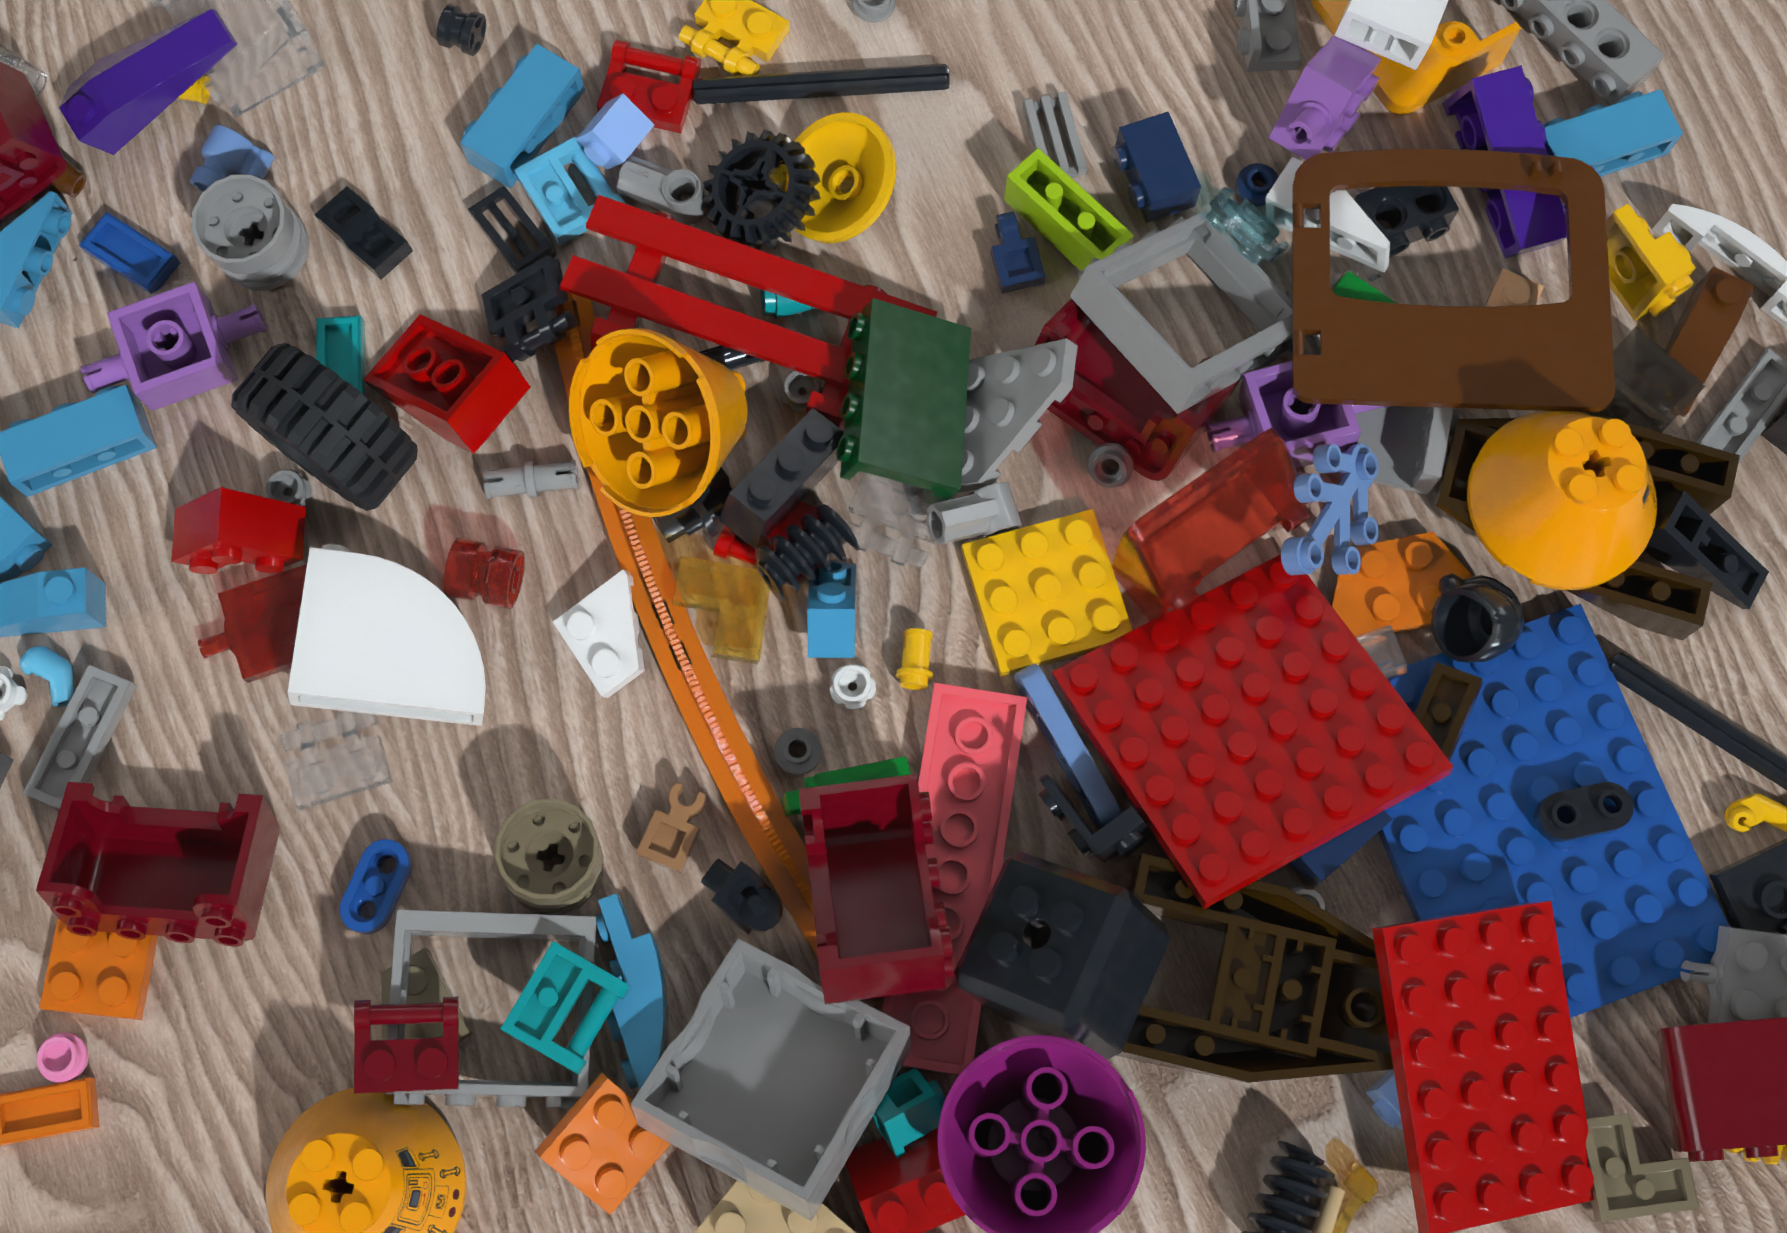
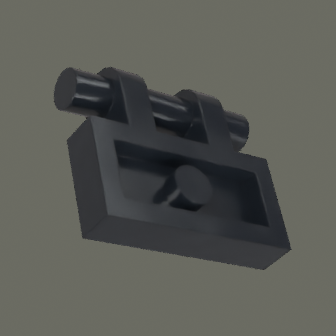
[481,256,577,362]

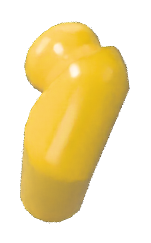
[1724,793,1787,832]

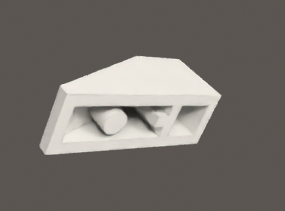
[1266,157,1390,273]

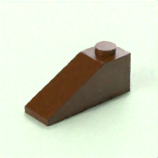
[1643,266,1755,417]

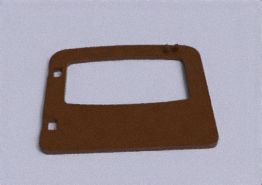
[1292,149,1615,412]

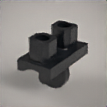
[654,467,732,543]
[701,858,783,935]

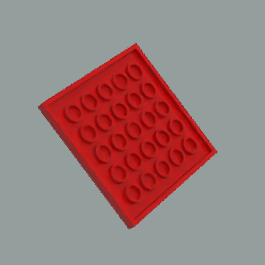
[1051,554,1453,909]

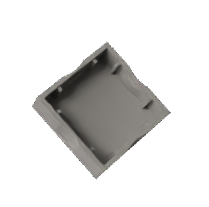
[631,939,911,1221]

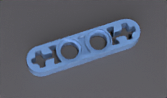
[1014,663,1122,830]

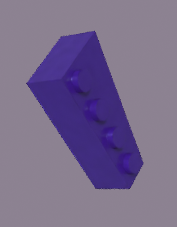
[1442,65,1567,259]

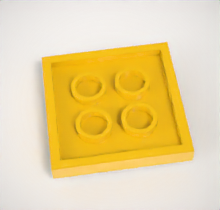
[961,509,1132,677]

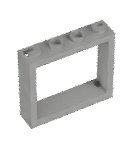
[1070,210,1293,414]
[384,909,596,1108]

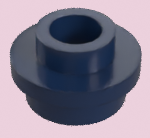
[1236,163,1279,207]

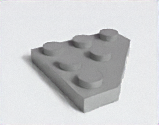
[957,339,1078,493]

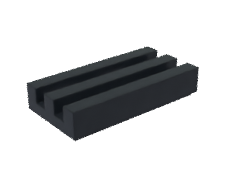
[468,185,556,274]

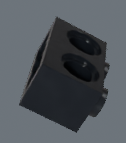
[1354,186,1459,257]

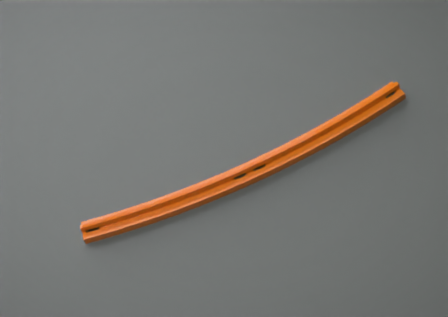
[555,292,818,958]

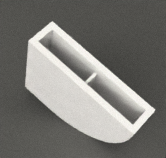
[288,544,486,726]

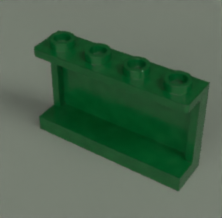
[836,298,971,504]

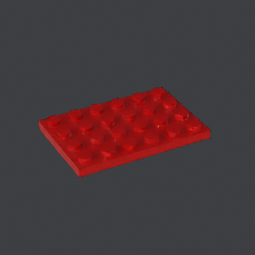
[1372,901,1594,1233]

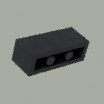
[719,408,844,549]

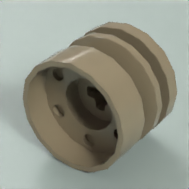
[495,799,604,915]

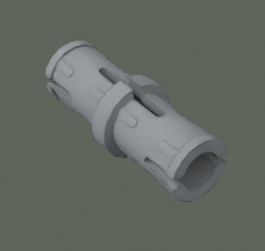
[483,460,579,499]

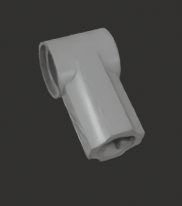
[617,156,707,225]
[926,482,1022,545]

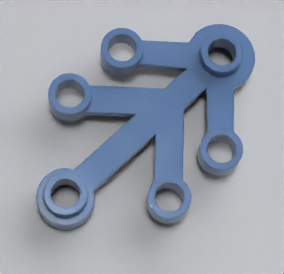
[1281,444,1379,575]

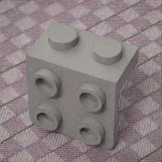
[1355,406,1460,495]

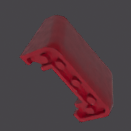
[1035,287,1240,481]

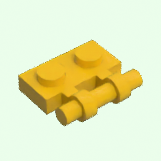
[678,0,790,76]

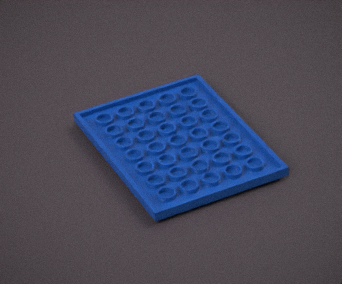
[1378,604,1730,1018]

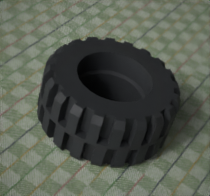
[231,343,418,511]

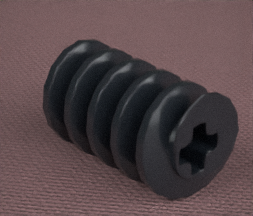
[755,504,859,602]
[1241,1141,1335,1233]

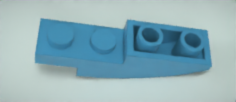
[594,893,668,1090]

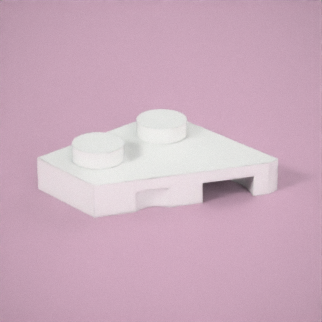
[553,569,645,698]

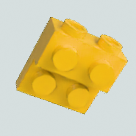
[1606,203,1696,321]

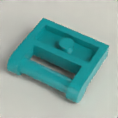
[500,941,631,1074]

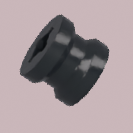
[436,3,486,56]

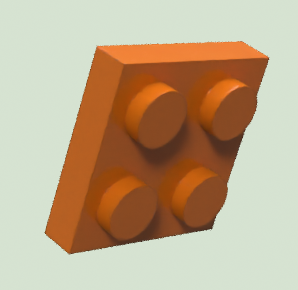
[39,919,158,1020]
[535,1073,671,1215]

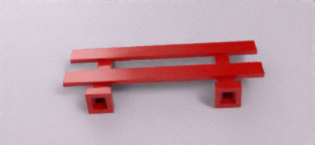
[560,195,937,431]

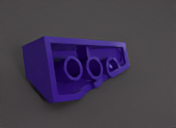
[59,8,238,155]

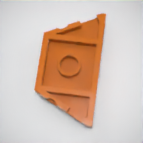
[1330,531,1474,642]

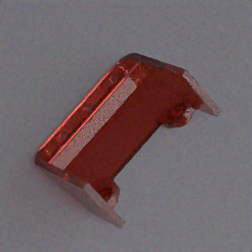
[1112,428,1312,621]

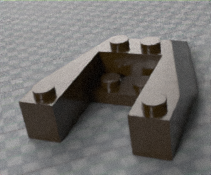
[1435,416,1740,640]
[1116,853,1394,1083]

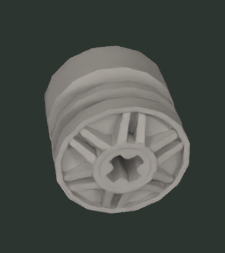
[191,175,310,291]

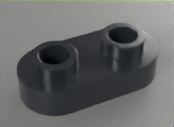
[1534,782,1634,843]

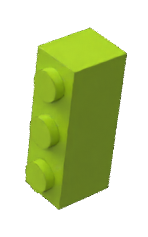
[1004,148,1134,271]

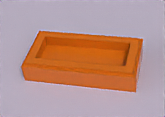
[0,1077,100,1146]

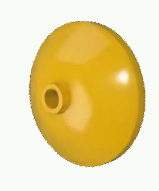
[783,112,897,244]

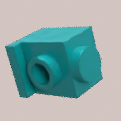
[872,1068,946,1159]

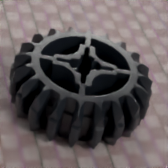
[702,129,821,250]

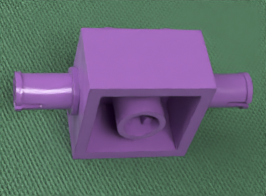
[1269,34,1381,160]
[81,281,267,411]
[1206,354,1390,476]

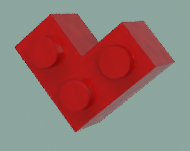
[171,487,306,574]

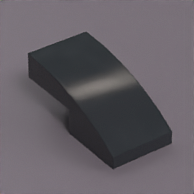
[314,186,413,280]

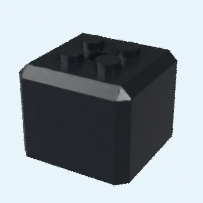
[954,852,1170,1060]

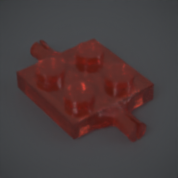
[198,564,307,683]

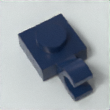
[990,211,1046,294]

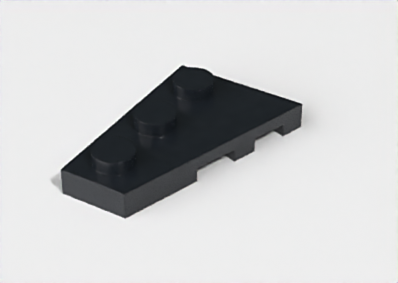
[1709,838,1787,934]

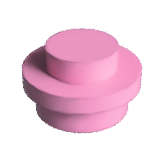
[37,1032,89,1083]

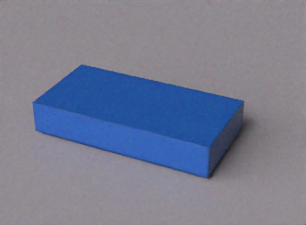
[79,212,181,296]

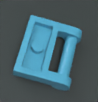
[514,136,626,246]

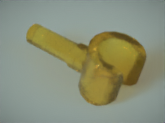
[1333,1166,1378,1233]

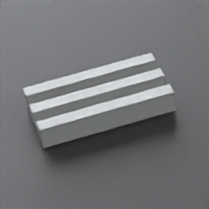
[1023,91,1087,178]

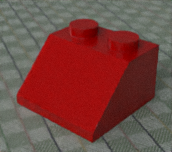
[845,1128,966,1233]

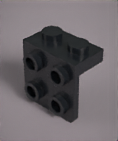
[1039,773,1150,862]

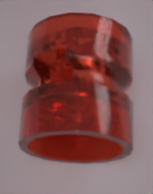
[443,537,525,609]

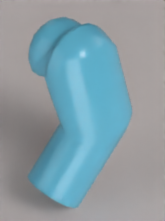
[19,646,75,707]

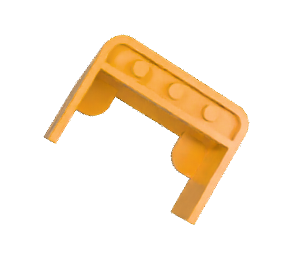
[1310,0,1521,115]

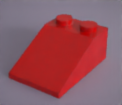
[363,314,531,454]

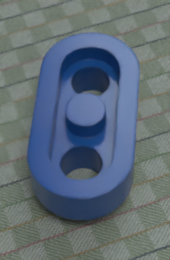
[340,839,413,935]

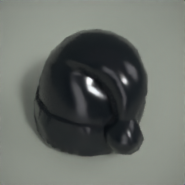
[1431,573,1524,663]

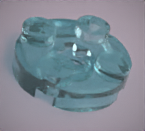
[1206,187,1289,265]

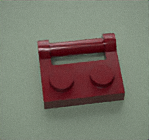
[354,996,459,1094]

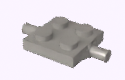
[1680,926,1787,1023]

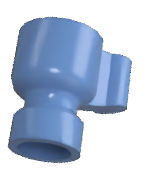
[189,124,275,192]

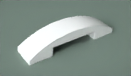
[1652,204,1787,328]

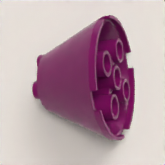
[937,1035,1146,1233]

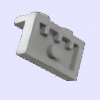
[1233,0,1301,72]

